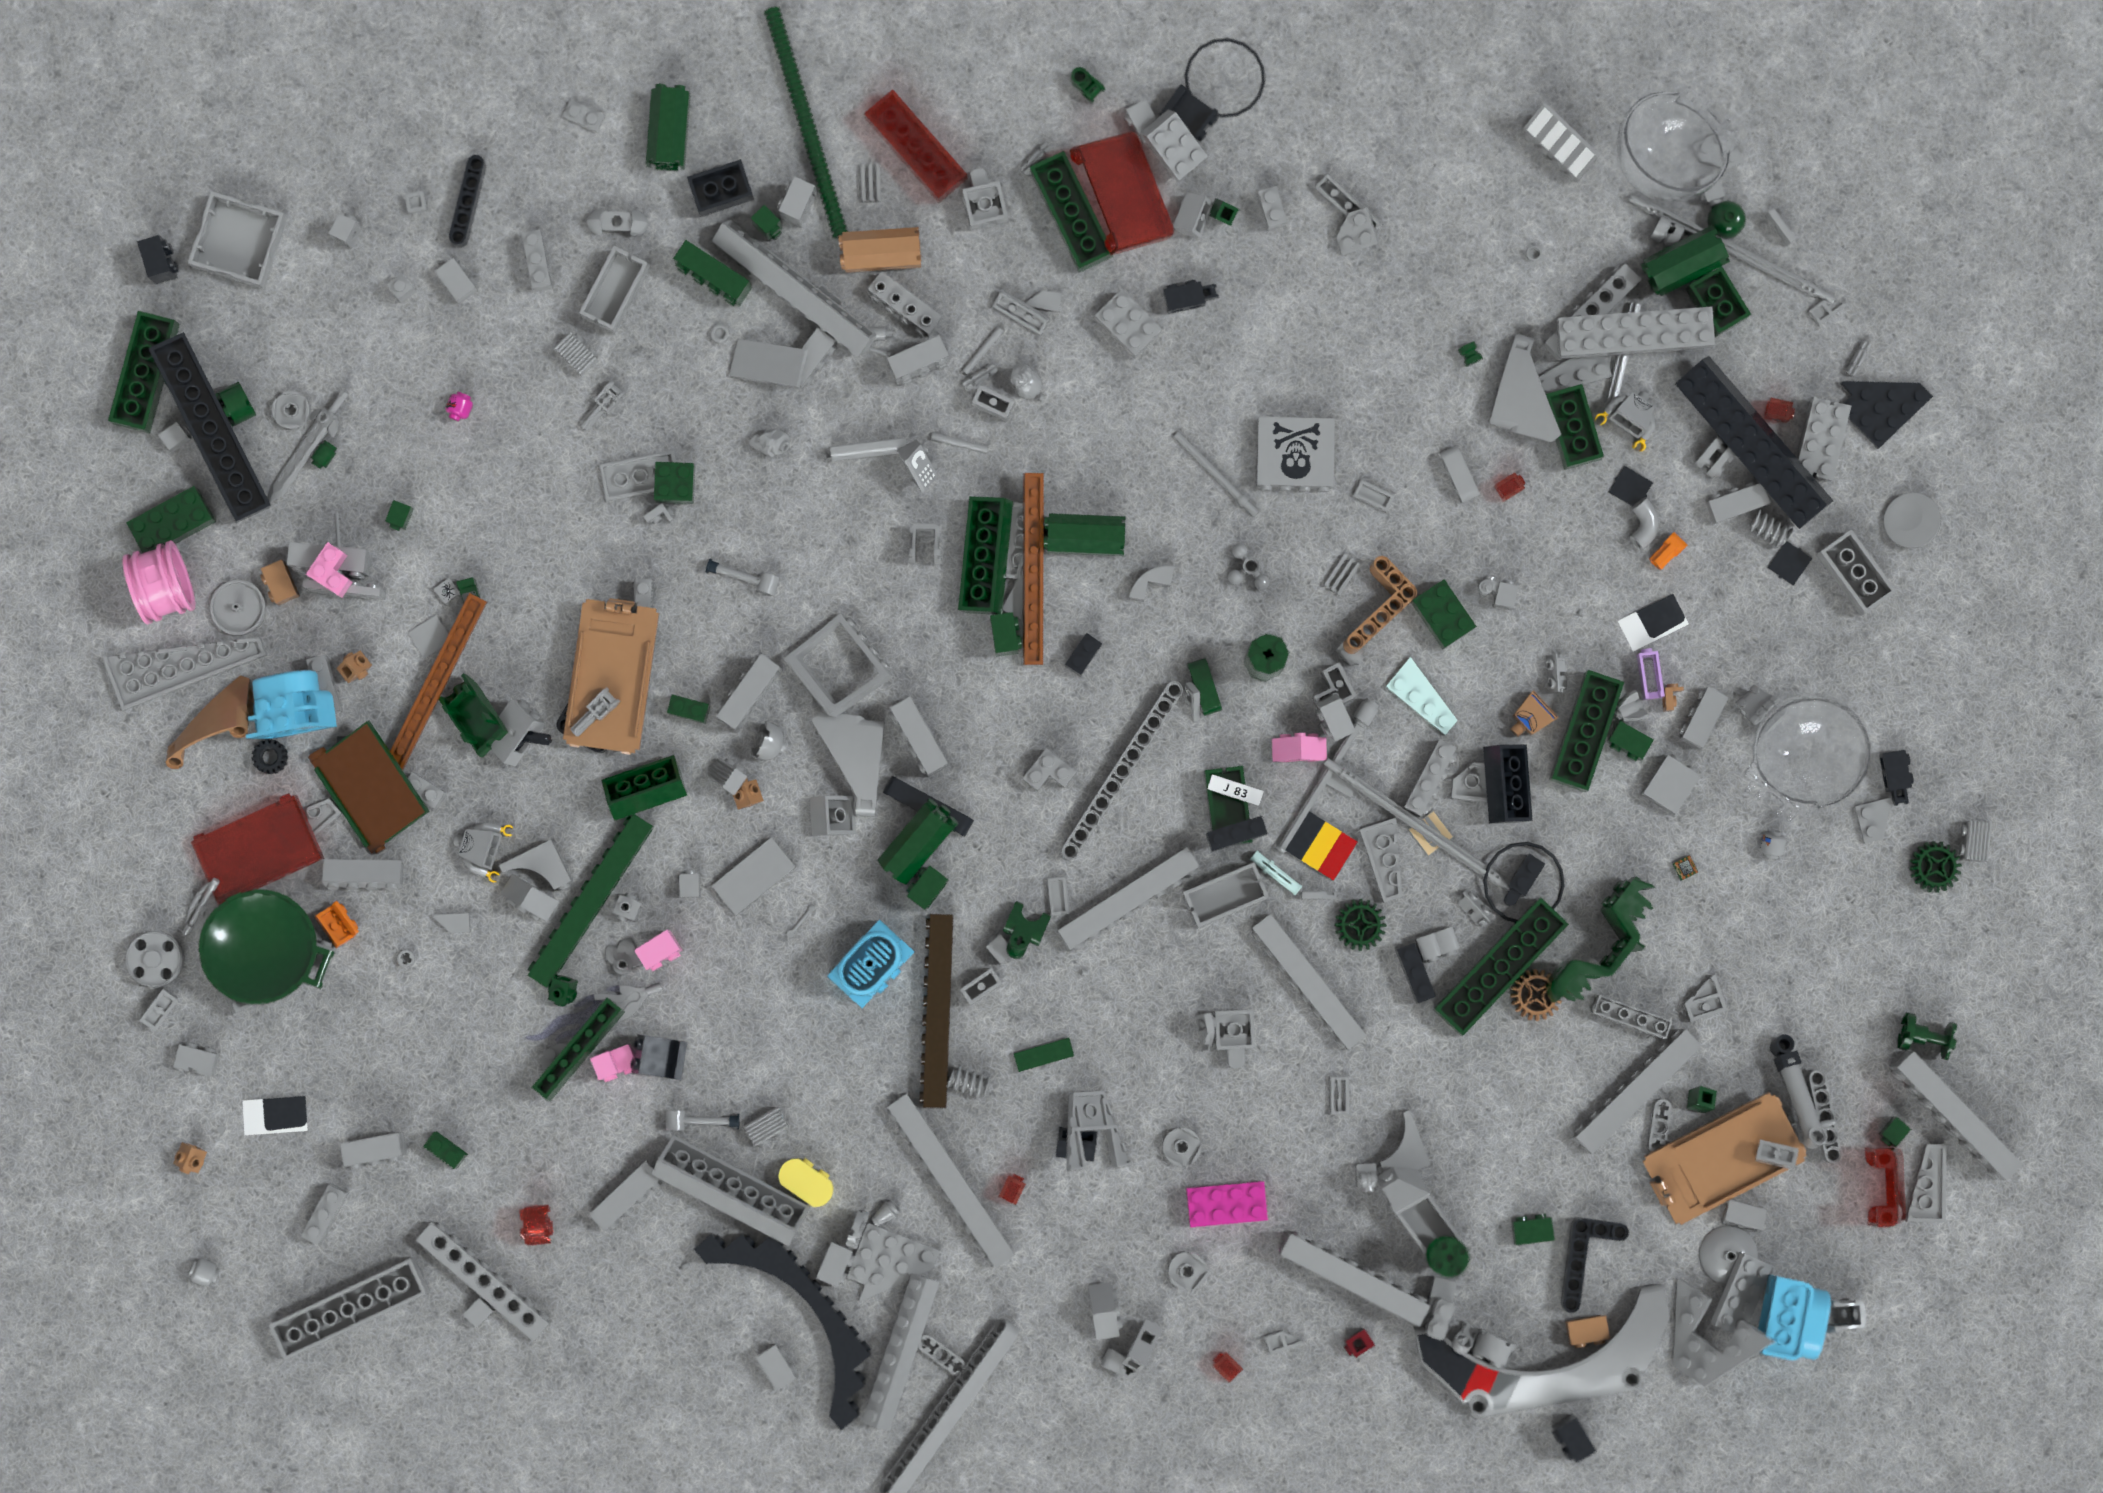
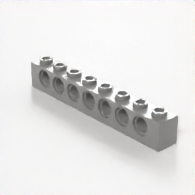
[416,1222,551,1342]

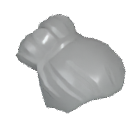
[1010,364,1042,399]

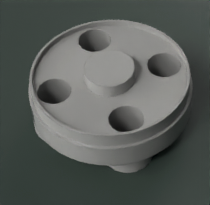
[126,931,184,987]

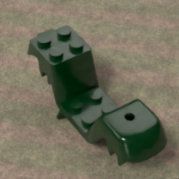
[1546,876,1656,1003]

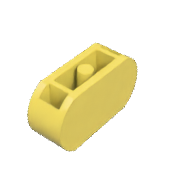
[779,1158,834,1207]

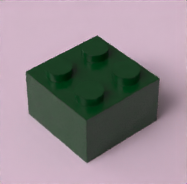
[654,462,695,504]
[990,612,1022,657]
[906,865,949,911]

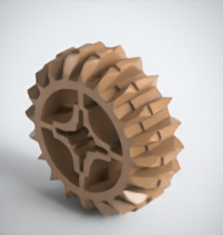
[1510,969,1562,1021]

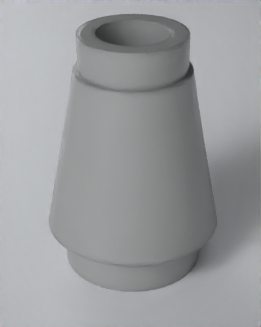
[871,1200,901,1227]

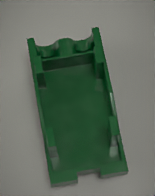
[439,673,508,757]

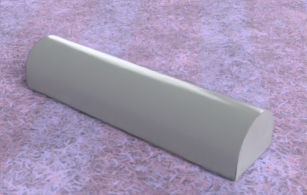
[1315,173,1383,232]
[830,437,907,462]

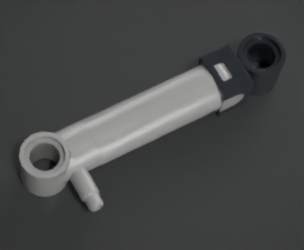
[1770,1034,1835,1149]

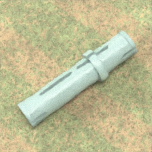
[1250,850,1302,895]

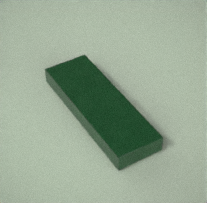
[1014,1038,1074,1072]

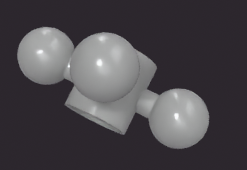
[1228,543,1269,590]

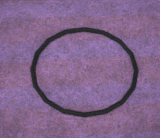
[1185,38,1265,118]
[1483,842,1565,923]

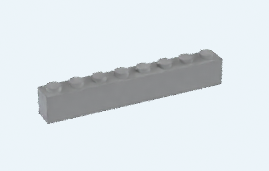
[1058,847,1200,951]
[1251,914,1366,1050]
[1574,1029,1702,1154]
[862,1273,940,1431]

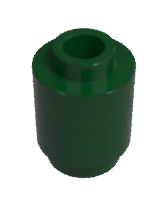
[310,440,337,469]

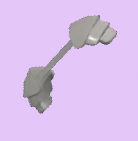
[587,208,648,236]

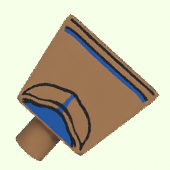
[1510,690,1558,737]

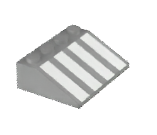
[1522,102,1600,183]

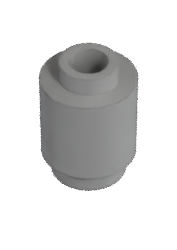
[1336,639,1365,666]

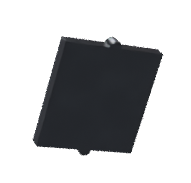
[1609,466,1653,507]
[1767,541,1812,586]

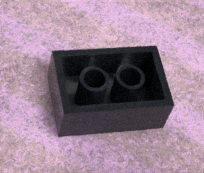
[687,159,754,217]

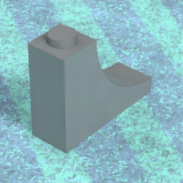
[499,840,573,892]
[1377,1110,1430,1175]

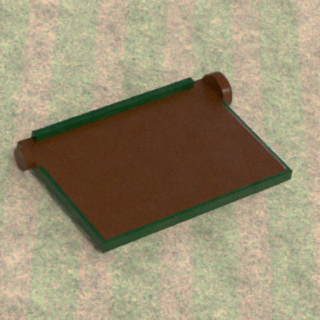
[308,720,430,855]

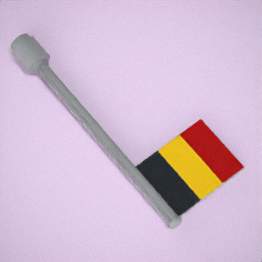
[1276,698,1379,881]

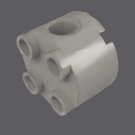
[1472,1328,1517,1368]

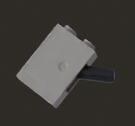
[491,698,552,766]

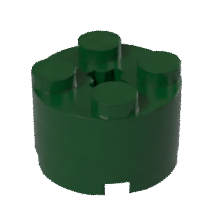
[215,382,256,427]

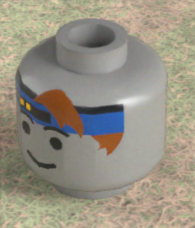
[1759,830,1787,859]

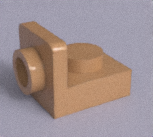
[1662,684,1684,712]

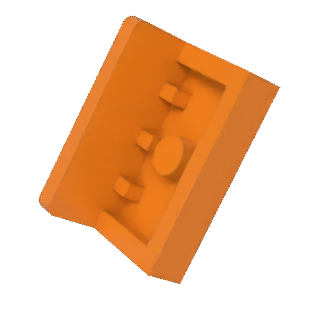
[314,901,359,949]

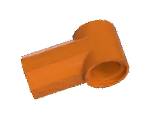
[1649,532,1688,571]

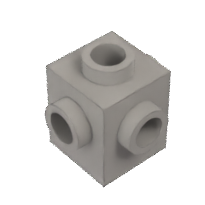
[612,893,643,922]

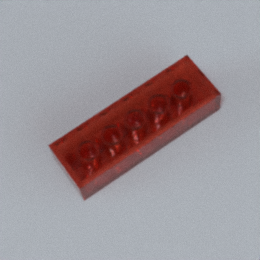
[864,89,968,203]

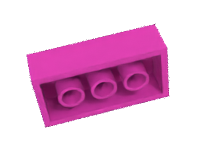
[1186,1181,1268,1227]

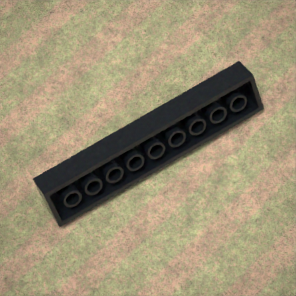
[148,332,271,523]
[1675,356,1833,529]

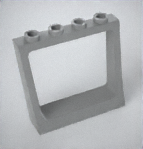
[784,613,894,717]

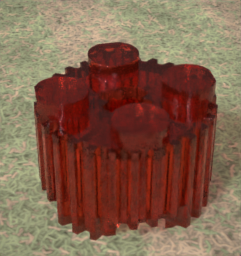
[519,1205,554,1246]

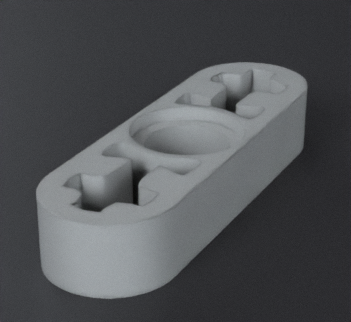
[918,1334,966,1376]

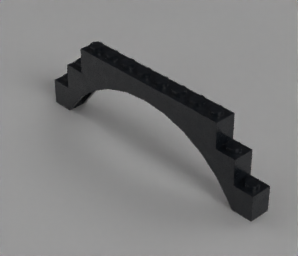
[694,1234,872,1431]

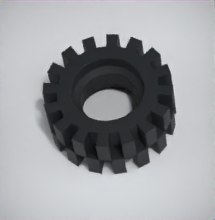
[251,739,289,774]

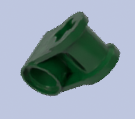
[1071,67,1106,103]

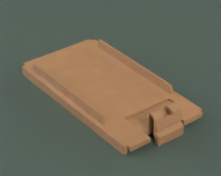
[563,598,660,755]
[1643,1092,1807,1225]

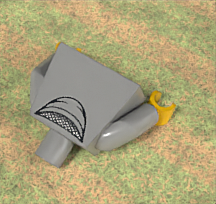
[1594,391,1656,452]
[454,822,513,883]

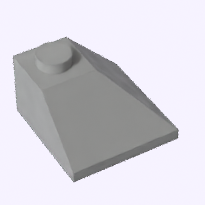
[1378,1167,1431,1215]

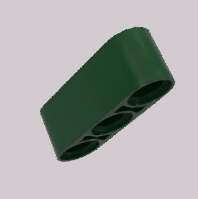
[1187,658,1222,716]

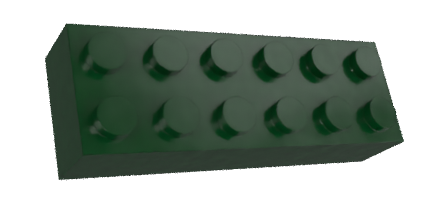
[1030,151,1114,273]
[108,311,180,433]
[958,496,1013,615]
[1549,670,1624,792]

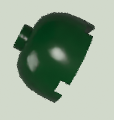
[1707,200,1746,239]

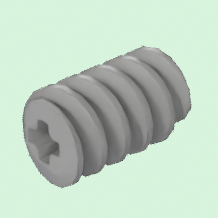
[1750,510,1793,548]
[947,1066,991,1099]

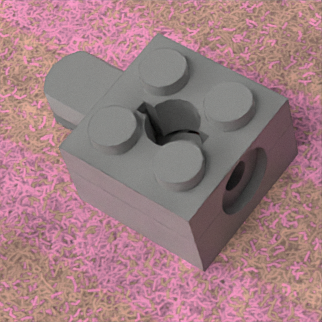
[962,168,1008,231]
[1214,1010,1255,1069]

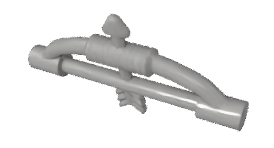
[182,878,220,936]

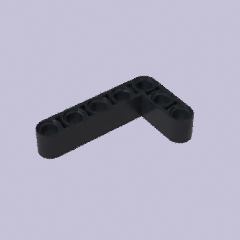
[1561,1217,1629,1313]

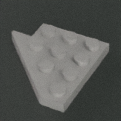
[847,1223,940,1301]

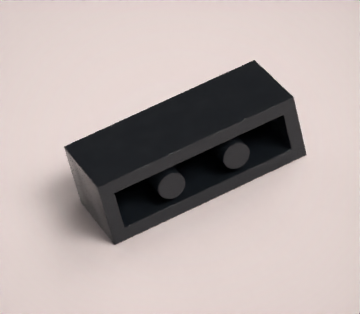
[1206,816,1268,852]
[1395,943,1436,1004]

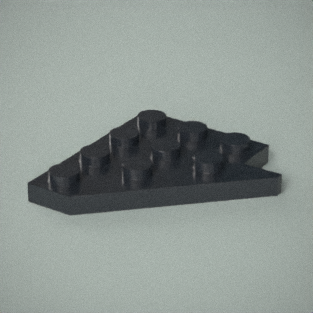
[1840,381,1933,449]

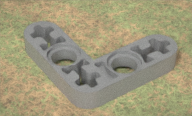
[1647,1099,1674,1152]

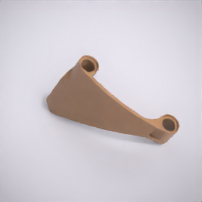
[166,675,255,769]

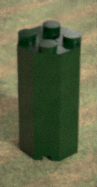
[645,84,691,171]
[1640,225,1730,296]
[1044,513,1126,557]
[1244,633,1289,682]
[877,798,959,885]

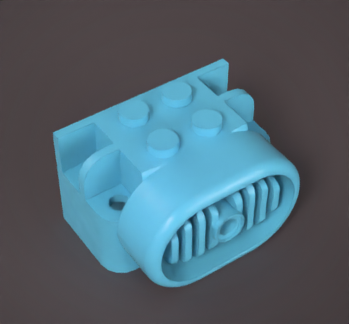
[246,670,337,739]
[827,920,914,1008]
[1758,1274,1831,1360]

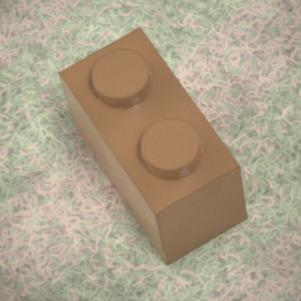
[260,559,300,605]
[1565,1315,1610,1348]

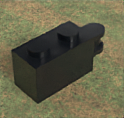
[1163,280,1219,314]
[1879,750,1914,806]
[1504,853,1545,906]

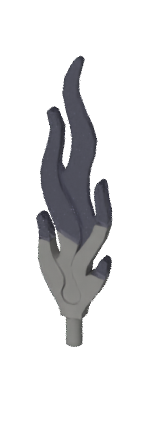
[526,983,663,1042]

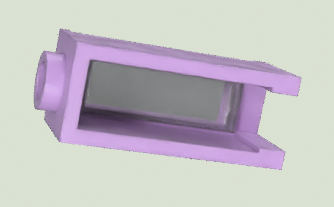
[1636,648,1665,700]

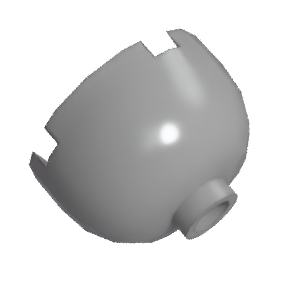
[751,721,786,761]

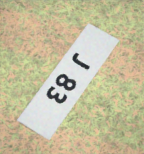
[1208,775,1264,806]

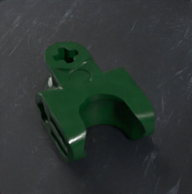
[1003,901,1051,959]

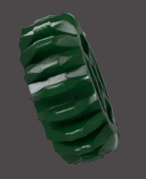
[1909,841,1962,893]
[1334,899,1387,951]

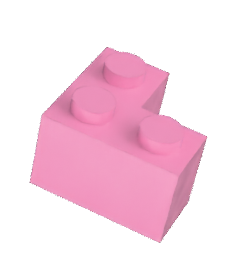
[306,542,353,598]
[1272,733,1327,762]
[634,930,683,971]
[590,1044,634,1082]

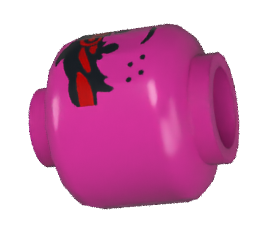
[445,392,473,421]

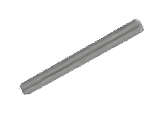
[1604,302,1641,408]

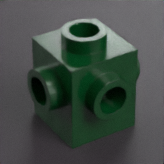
[548,975,578,1007]

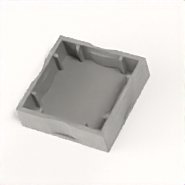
[188,191,288,289]

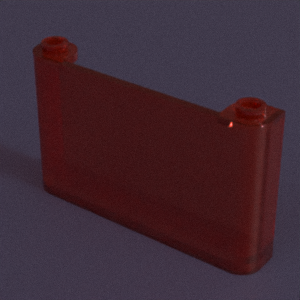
[1069,131,1174,256]
[191,793,325,906]

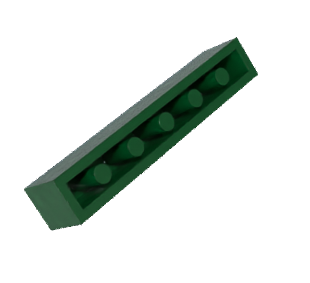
[532,998,625,1101]

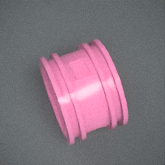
[122,540,196,625]

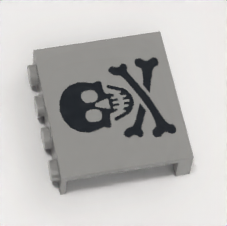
[1256,417,1335,492]

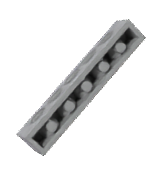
[1543,263,1642,361]

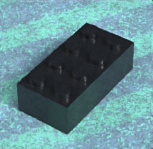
[1483,744,1533,824]

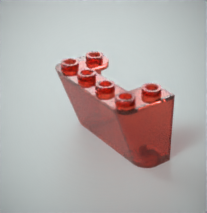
[1865,1147,1906,1228]

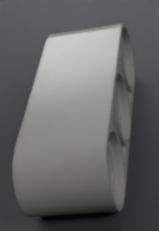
[1439,445,1479,503]

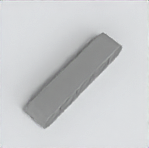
[1806,1070,1842,1164]

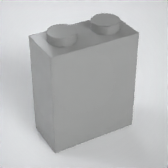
[1641,754,1700,815]

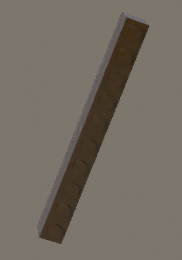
[919,914,954,1108]

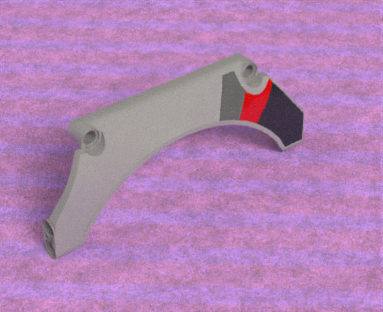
[1414,1284,1670,1419]

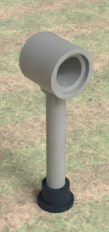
[706,558,780,596]
[665,1110,740,1130]

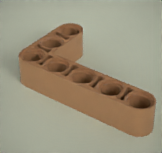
[1343,556,1417,654]

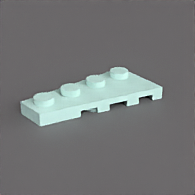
[1386,657,1457,735]

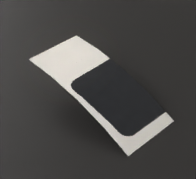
[1618,594,1689,651]
[243,1096,308,1135]

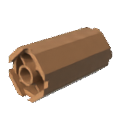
[839,227,921,273]

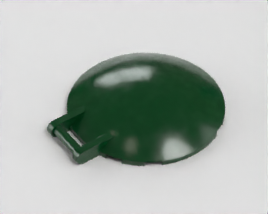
[199,889,335,1005]

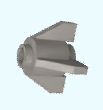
[1615,690,1649,722]

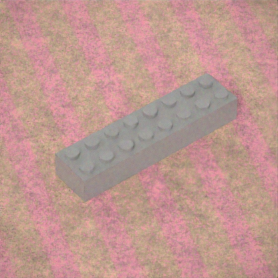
[1556,307,1715,359]
[1889,1051,2023,1181]
[652,1135,810,1246]
[1278,1231,1430,1327]
[268,1258,430,1361]

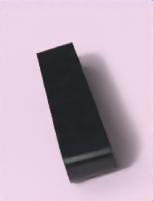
[449,155,486,248]
[883,776,974,837]

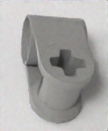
[1100,1347,1137,1378]

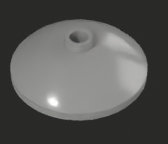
[1699,1226,1758,1284]

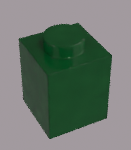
[1209,198,1239,226]
[385,500,414,531]
[1686,1086,1717,1113]
[1879,1116,1912,1147]

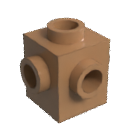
[336,650,372,683]
[733,778,764,810]
[173,1142,207,1174]

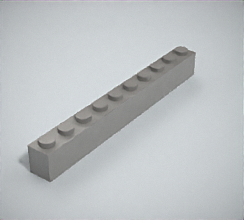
[712,220,877,357]
[887,1094,1015,1268]

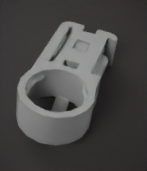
[1451,1321,1479,1355]

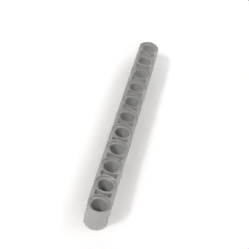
[1062,681,1183,860]
[879,1318,1019,1493]

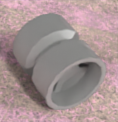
[1650,216,1685,247]

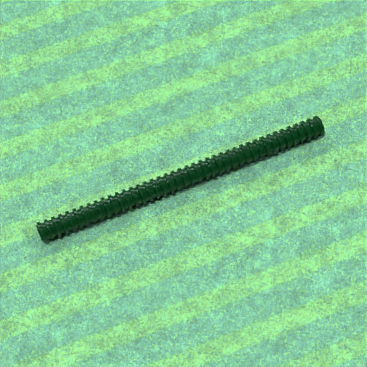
[764,7,848,239]

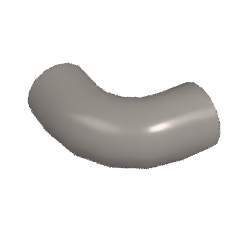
[1630,497,1659,551]

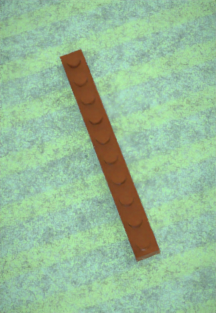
[1023,473,1044,665]
[390,593,488,770]

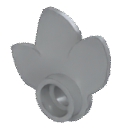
[606,938,642,976]

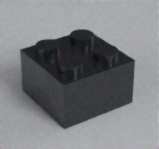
[137,235,179,285]
[1551,1414,1597,1463]

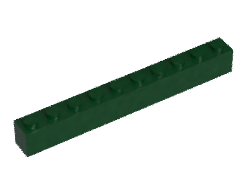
[527,814,654,988]

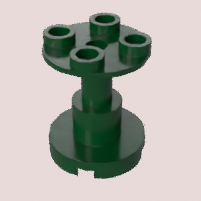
[1897,1012,1957,1060]
[1425,1236,1470,1278]

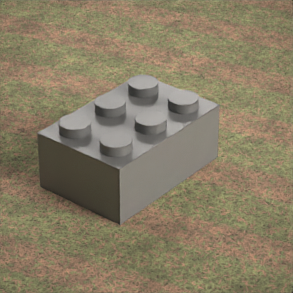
[1139,109,1208,181]
[1095,289,1162,359]
[887,335,950,386]
[340,1132,408,1170]

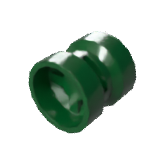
[1458,341,1483,367]

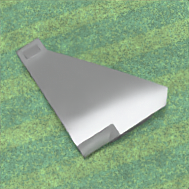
[1490,334,1562,442]
[811,712,885,817]

